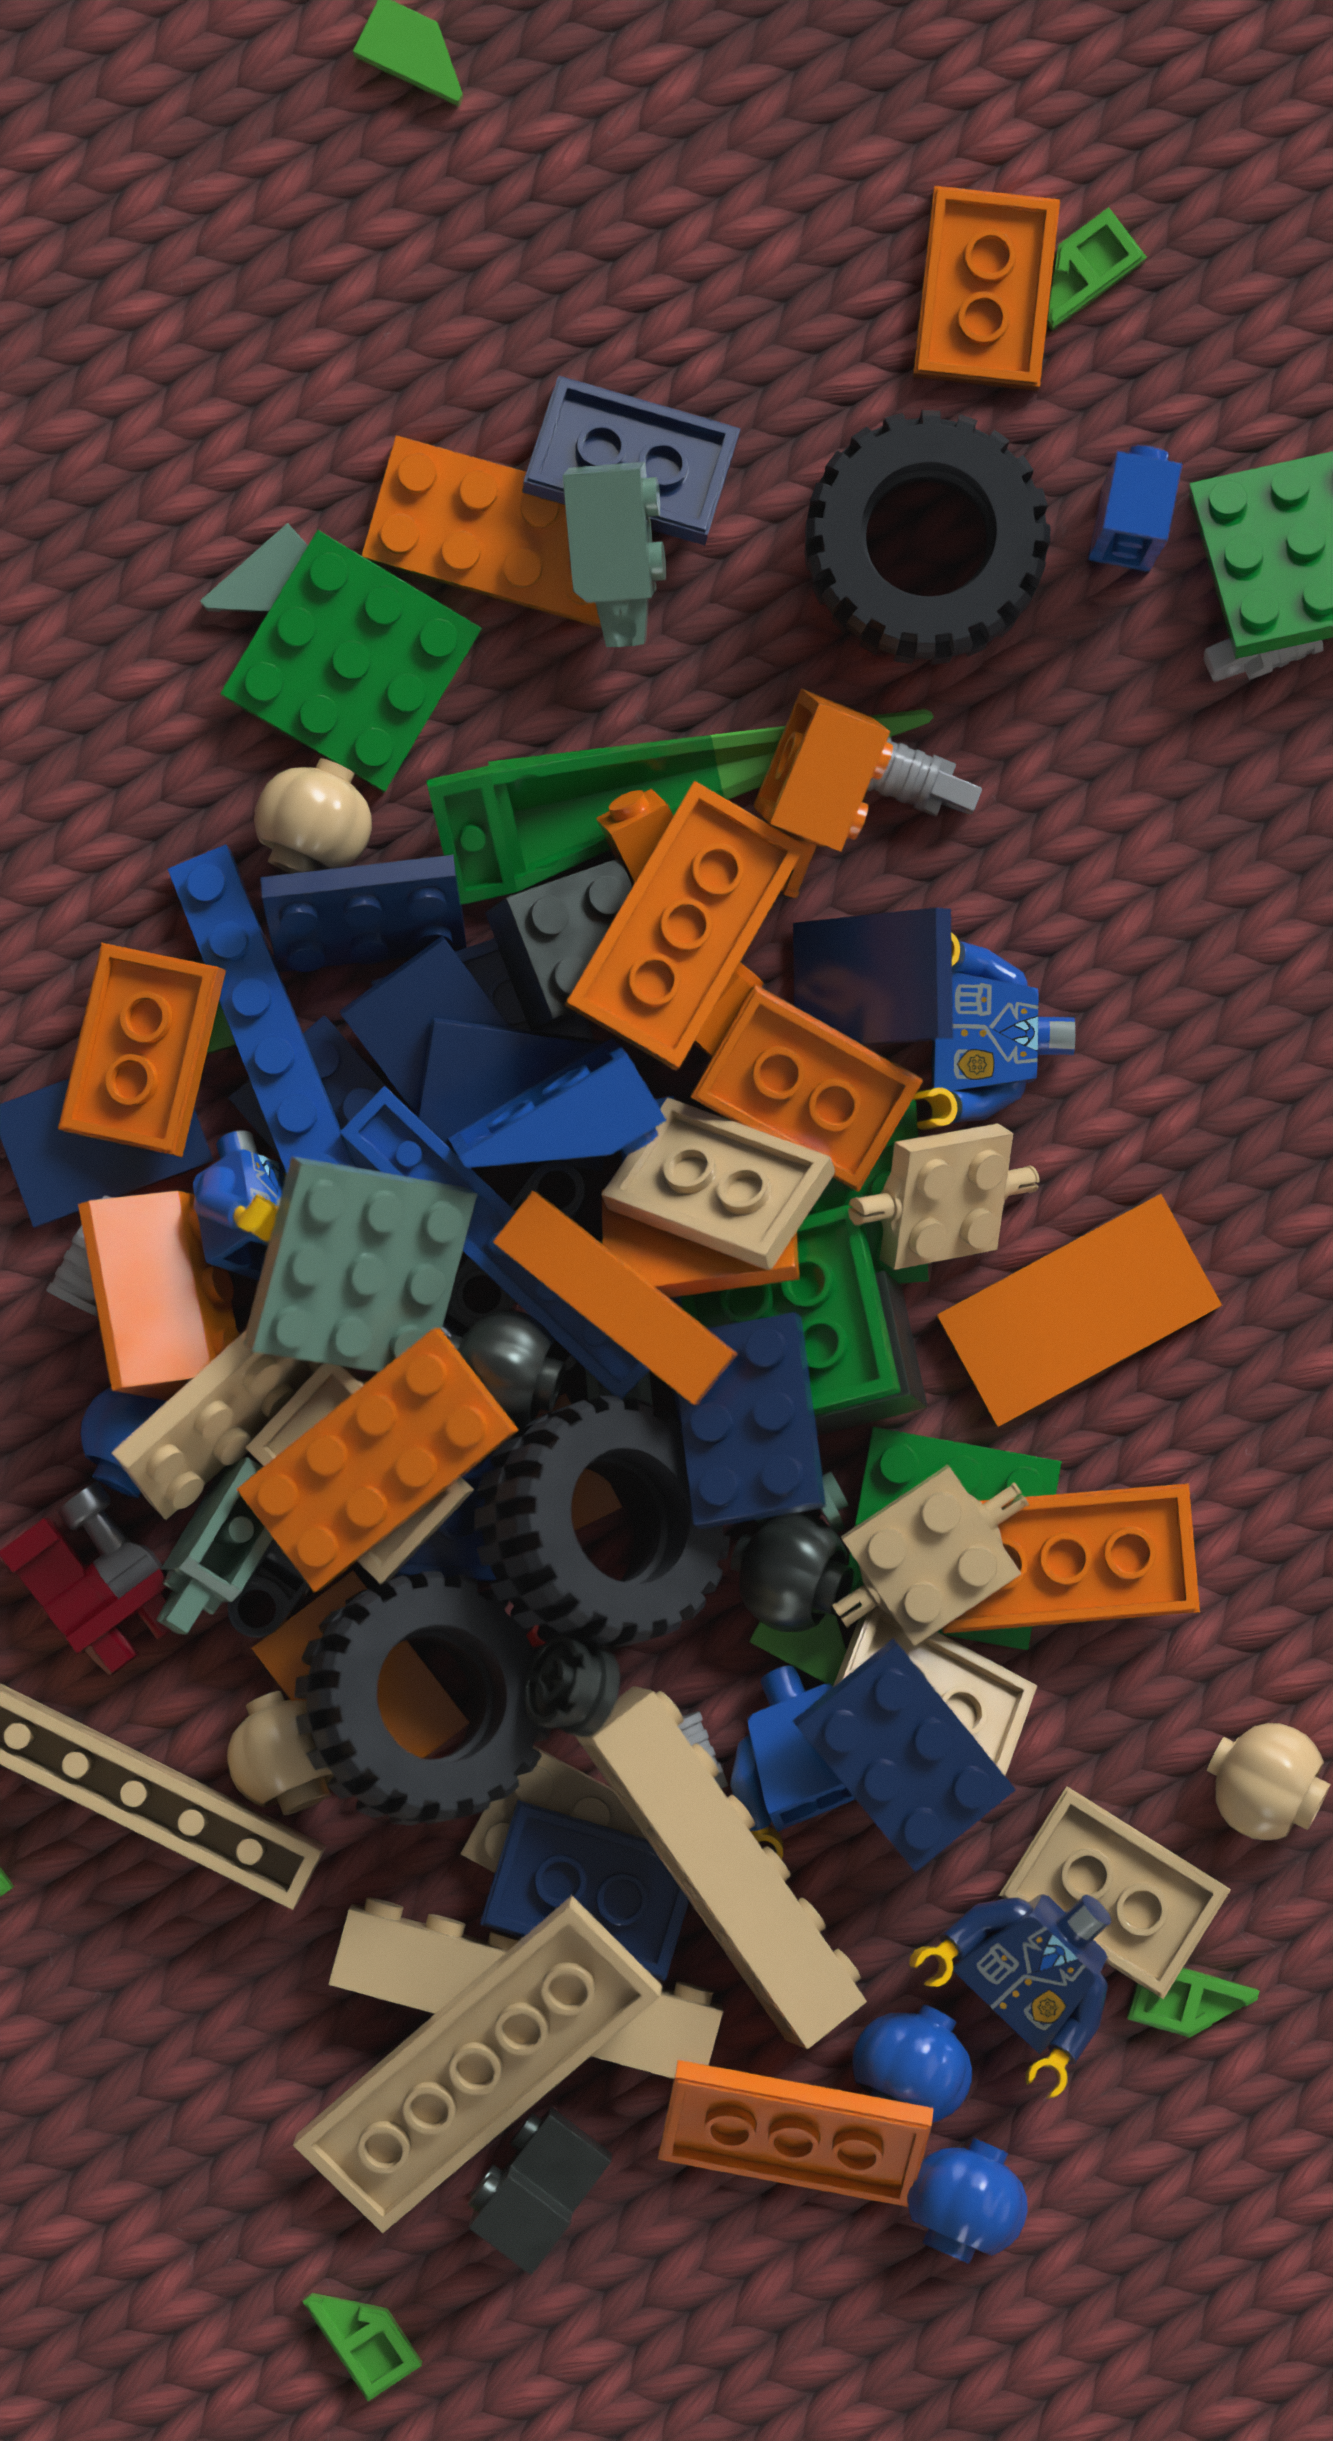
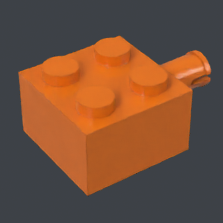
[753,689,893,898]

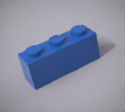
[1088,445,1182,572]

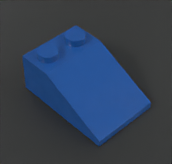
[448,1038,667,1168]

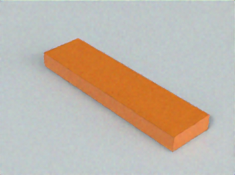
[493,1191,737,1405]

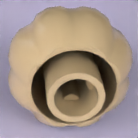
[254,758,372,874]
[227,1691,334,1815]
[1207,1723,1331,1840]

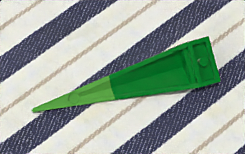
[426,709,934,905]

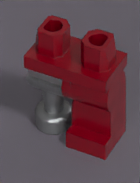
[0,1481,172,1675]

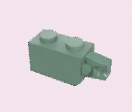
[563,462,666,647]
[156,1457,273,1635]

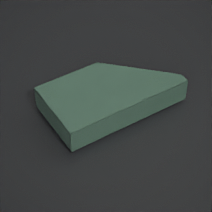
[200,523,308,614]

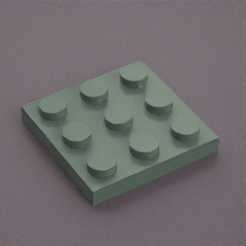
[243,1156,477,1372]

